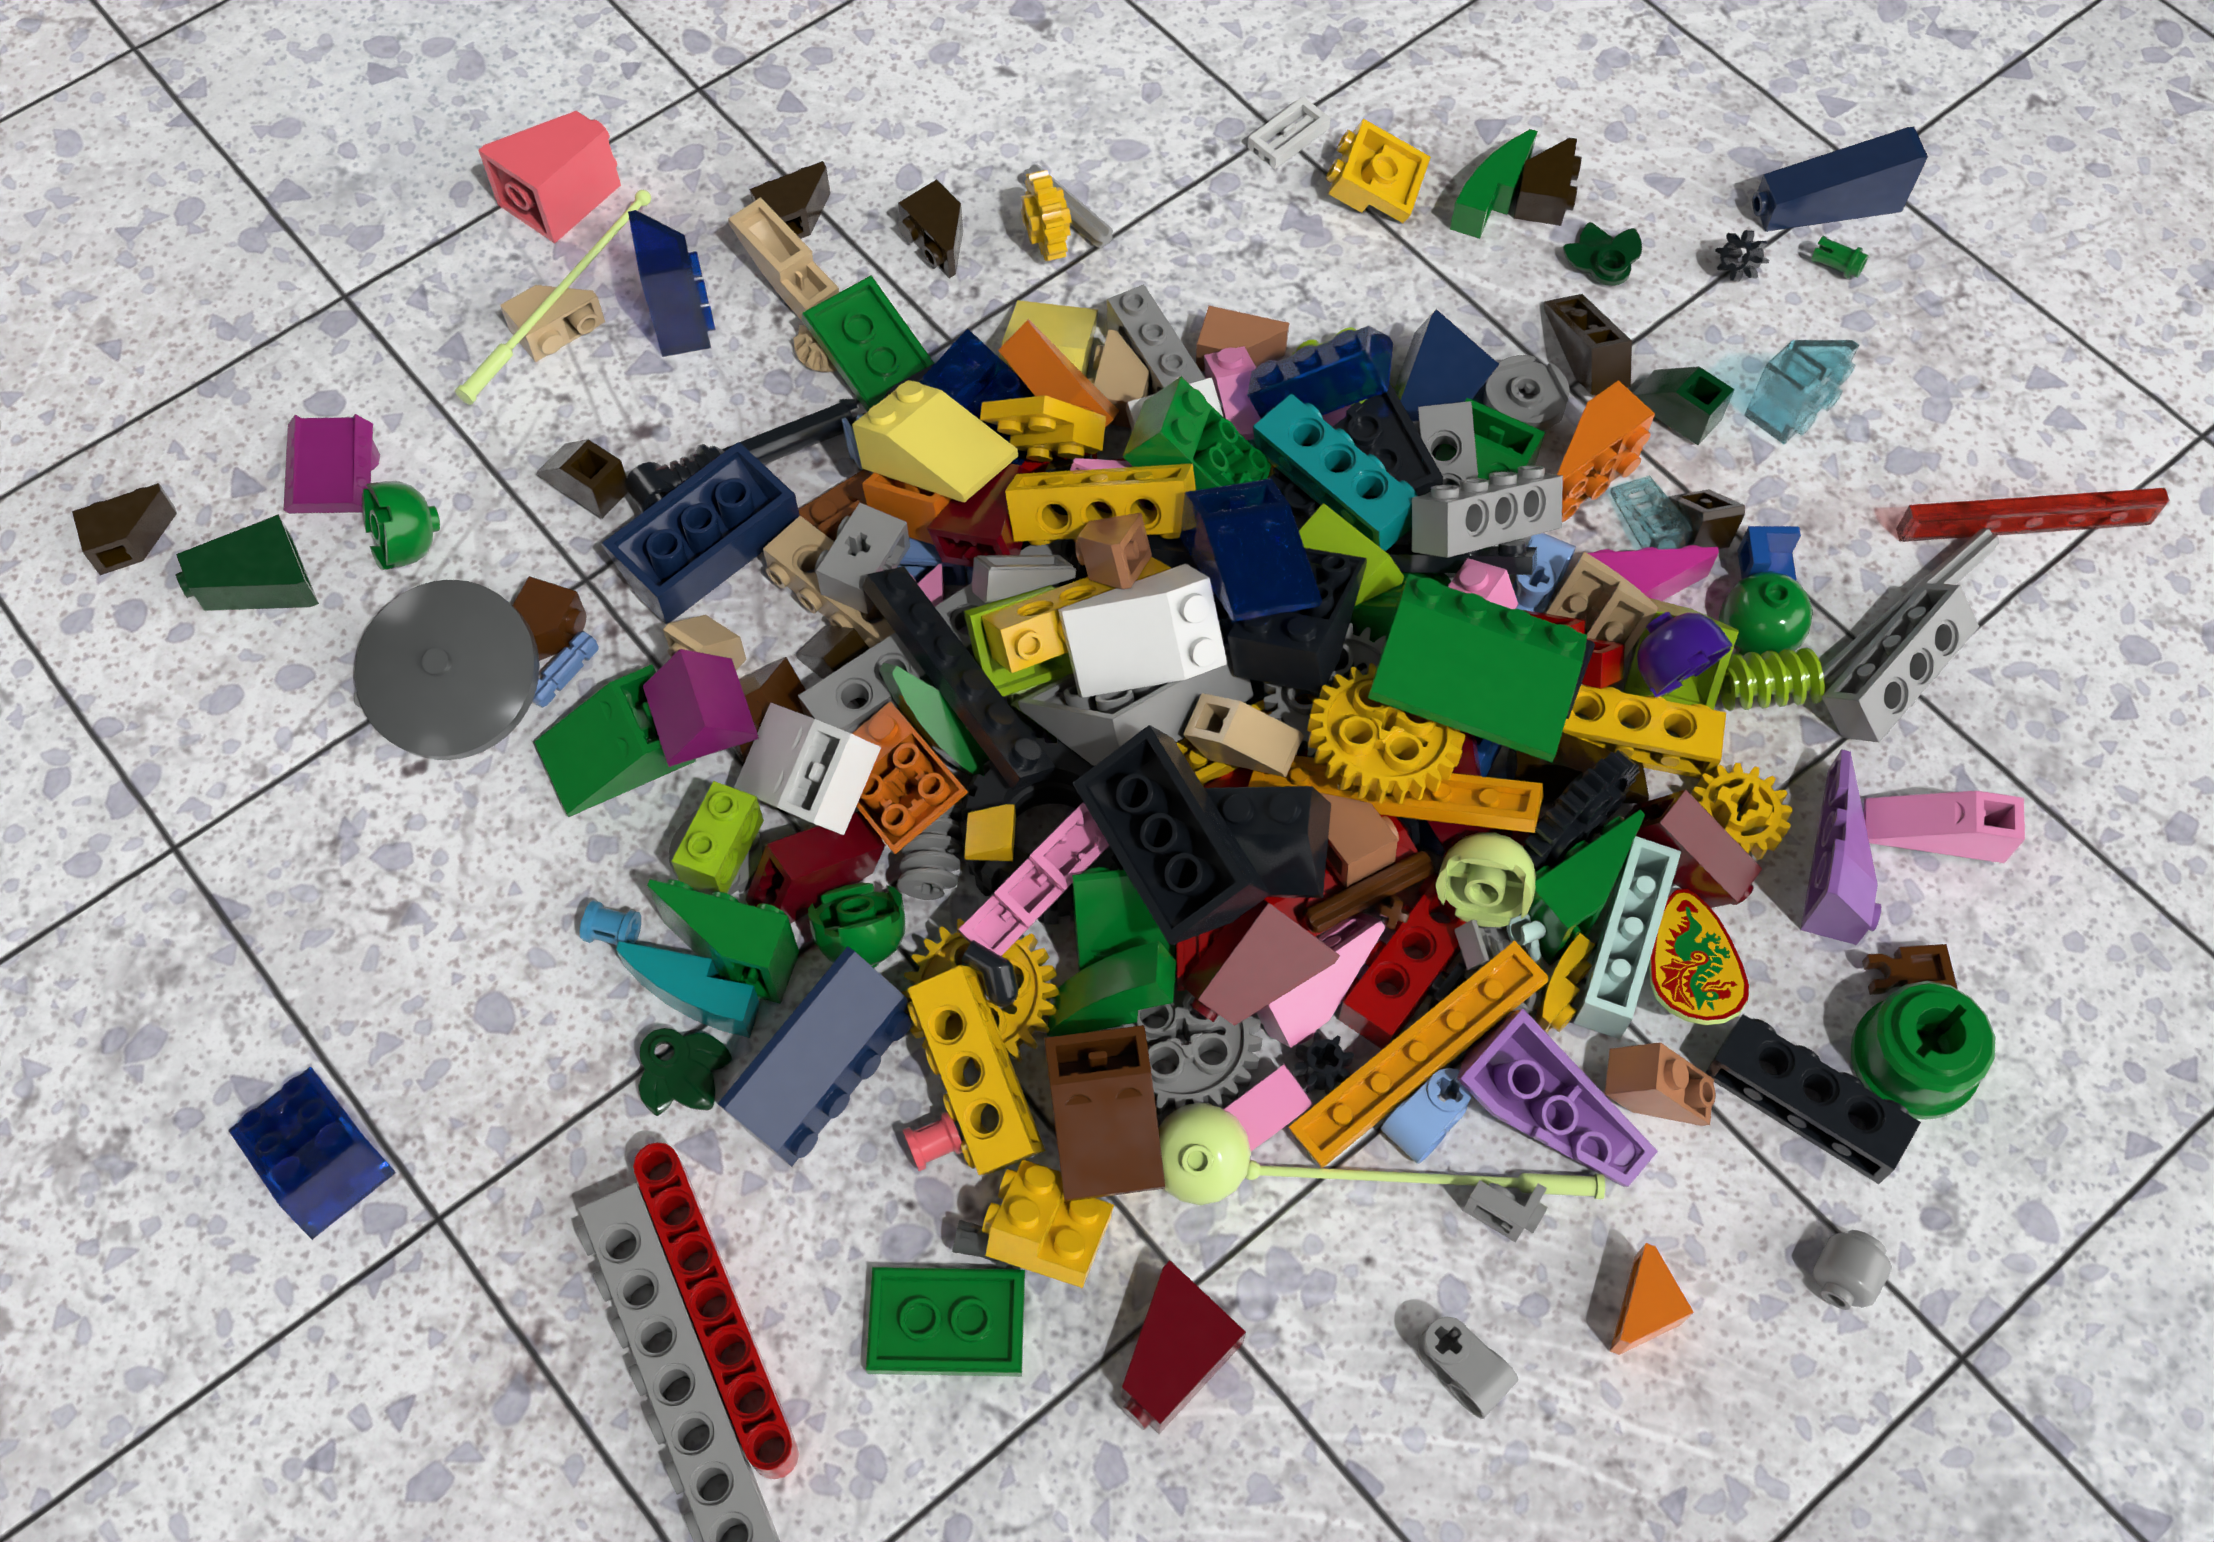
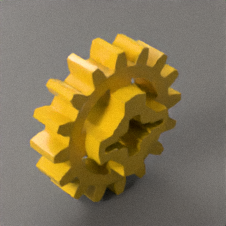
[1021,170,1072,261]
[1691,763,1793,860]

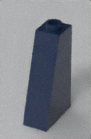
[1752,126,1928,232]
[1394,309,1499,421]

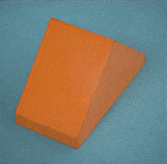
[1610,1243,1694,1355]

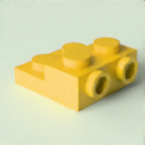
[1326,119,1431,223]
[980,395,1106,462]
[982,1159,1114,1288]

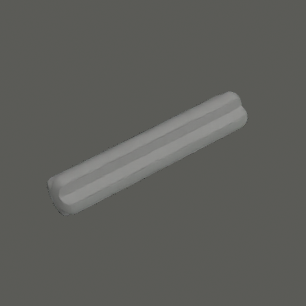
[1023,164,1113,248]

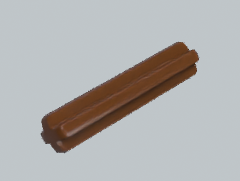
[1303,851,1435,933]
[1373,894,1409,929]

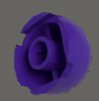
[1637,612,1733,698]

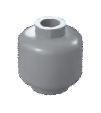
[1812,1230,1892,1310]

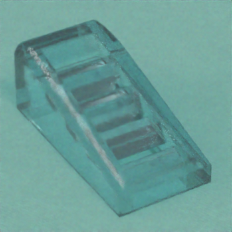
[1610,475,1693,549]

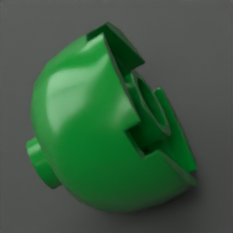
[362,481,440,570]
[1718,571,1813,656]
[808,883,905,968]

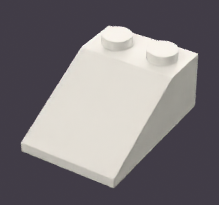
[1058,564,1227,698]

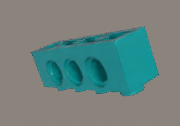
[1253,393,1418,551]

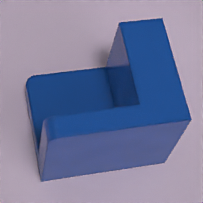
[1737,526,1801,581]

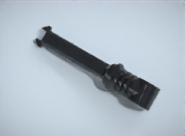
[626,399,865,513]

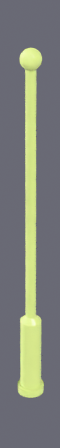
[455,190,651,405]
[1245,1160,1605,1199]

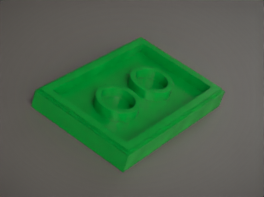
[801,275,935,412]
[866,1267,1025,1377]

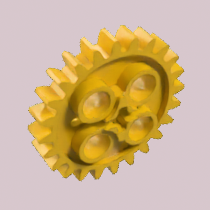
[1307,663,1465,804]
[901,918,1059,1073]

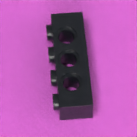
[1705,1014,1921,1184]

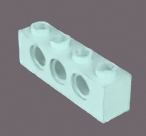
[1574,836,1681,1039]

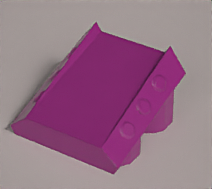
[283,414,380,514]

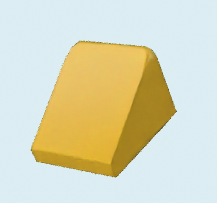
[964,804,1016,861]

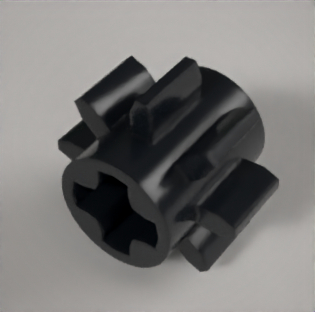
[1715,230,1770,281]
[1292,1032,1354,1095]

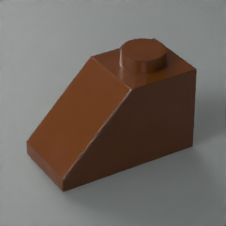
[513,576,587,661]

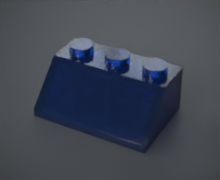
[628,210,716,357]
[1247,326,1393,419]

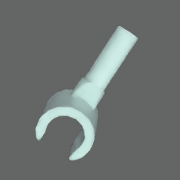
[1507,914,1546,970]

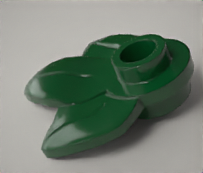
[1563,222,1642,286]
[638,1028,732,1116]

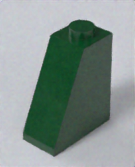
[176,514,319,611]

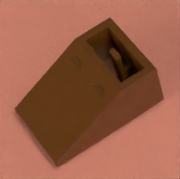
[1044,1025,1165,1202]

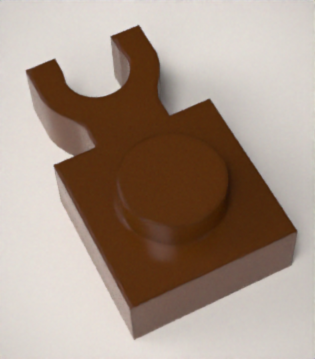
[1862,944,1958,995]

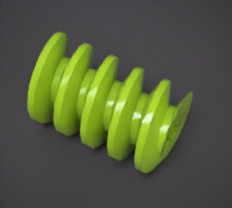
[1720,647,1825,711]

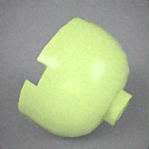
[1436,832,1536,927]
[1158,1102,1251,1205]

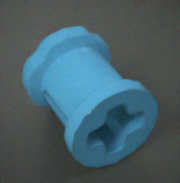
[579,900,641,945]

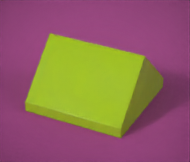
[1287,503,1404,606]

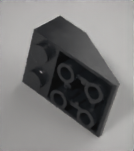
[1228,543,1367,693]

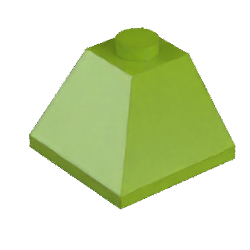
[1623,598,1739,710]

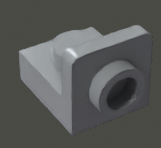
[1463,1180,1548,1243]

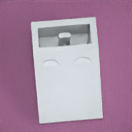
[734,703,881,835]

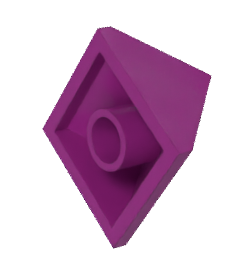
[643,649,759,767]

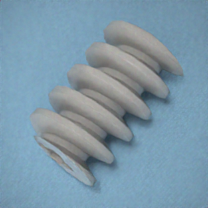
[897,803,963,900]

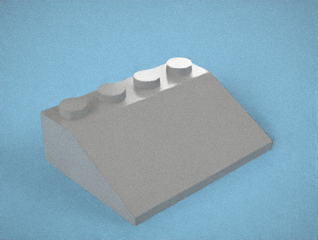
[1018,643,1253,766]

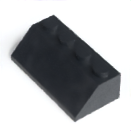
[1072,725,1270,945]
[1204,786,1331,898]

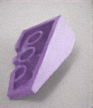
[1800,749,1881,945]
[1457,1009,1658,1187]

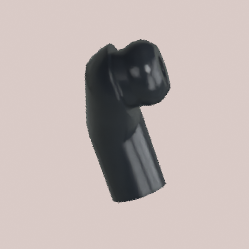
[961,940,1018,1007]

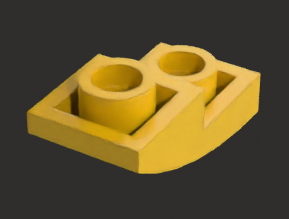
[1535,933,1595,1033]

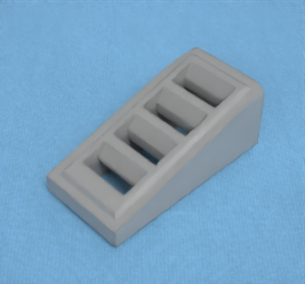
[972,555,1076,603]

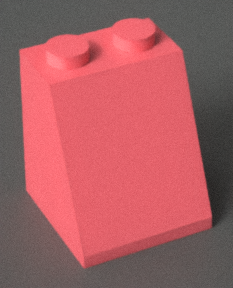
[478,111,621,243]

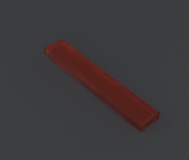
[1896,488,2170,542]

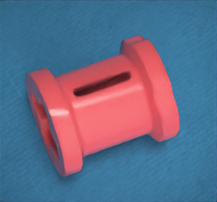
[902,1111,963,1171]

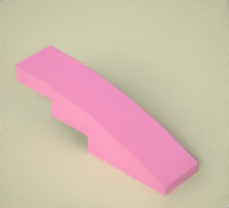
[958,802,1110,956]

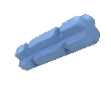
[532,631,599,708]

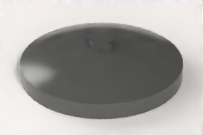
[355,580,540,760]

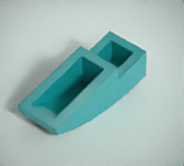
[616,941,760,1038]

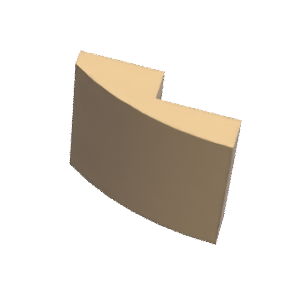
[1545,552,1658,660]

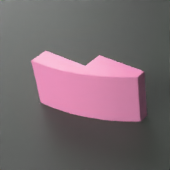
[1223,1063,1314,1151]

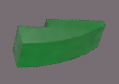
[1450,129,1538,239]
[879,663,989,778]
[1047,941,1176,1037]

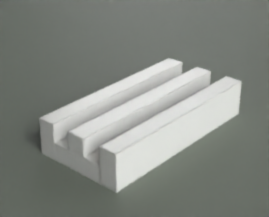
[1247,97,1331,169]

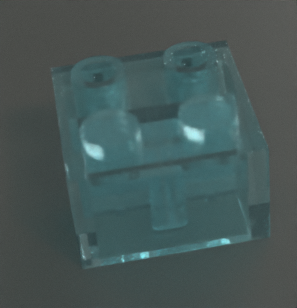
[1744,340,1859,445]

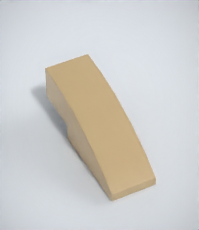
[728,197,839,322]

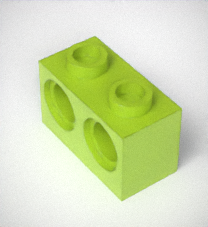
[671,781,764,895]

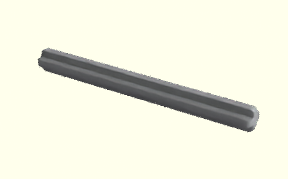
[1822,528,1999,693]

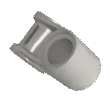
[1417,1316,1518,1419]

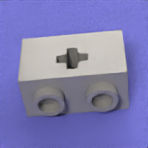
[815,502,910,614]

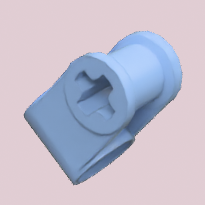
[1512,533,1576,613]
[1381,1068,1472,1164]

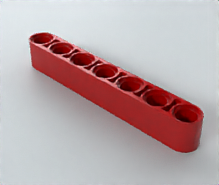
[633,1142,799,1479]

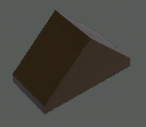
[1669,489,1745,549]
[796,625,885,708]

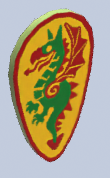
[1649,889,1749,1025]

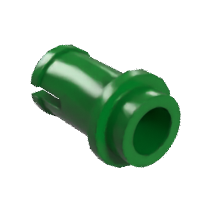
[1811,236,1869,278]

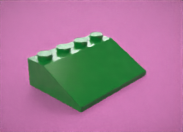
[1368,573,1588,762]

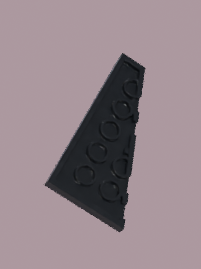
[1200,378,1443,566]

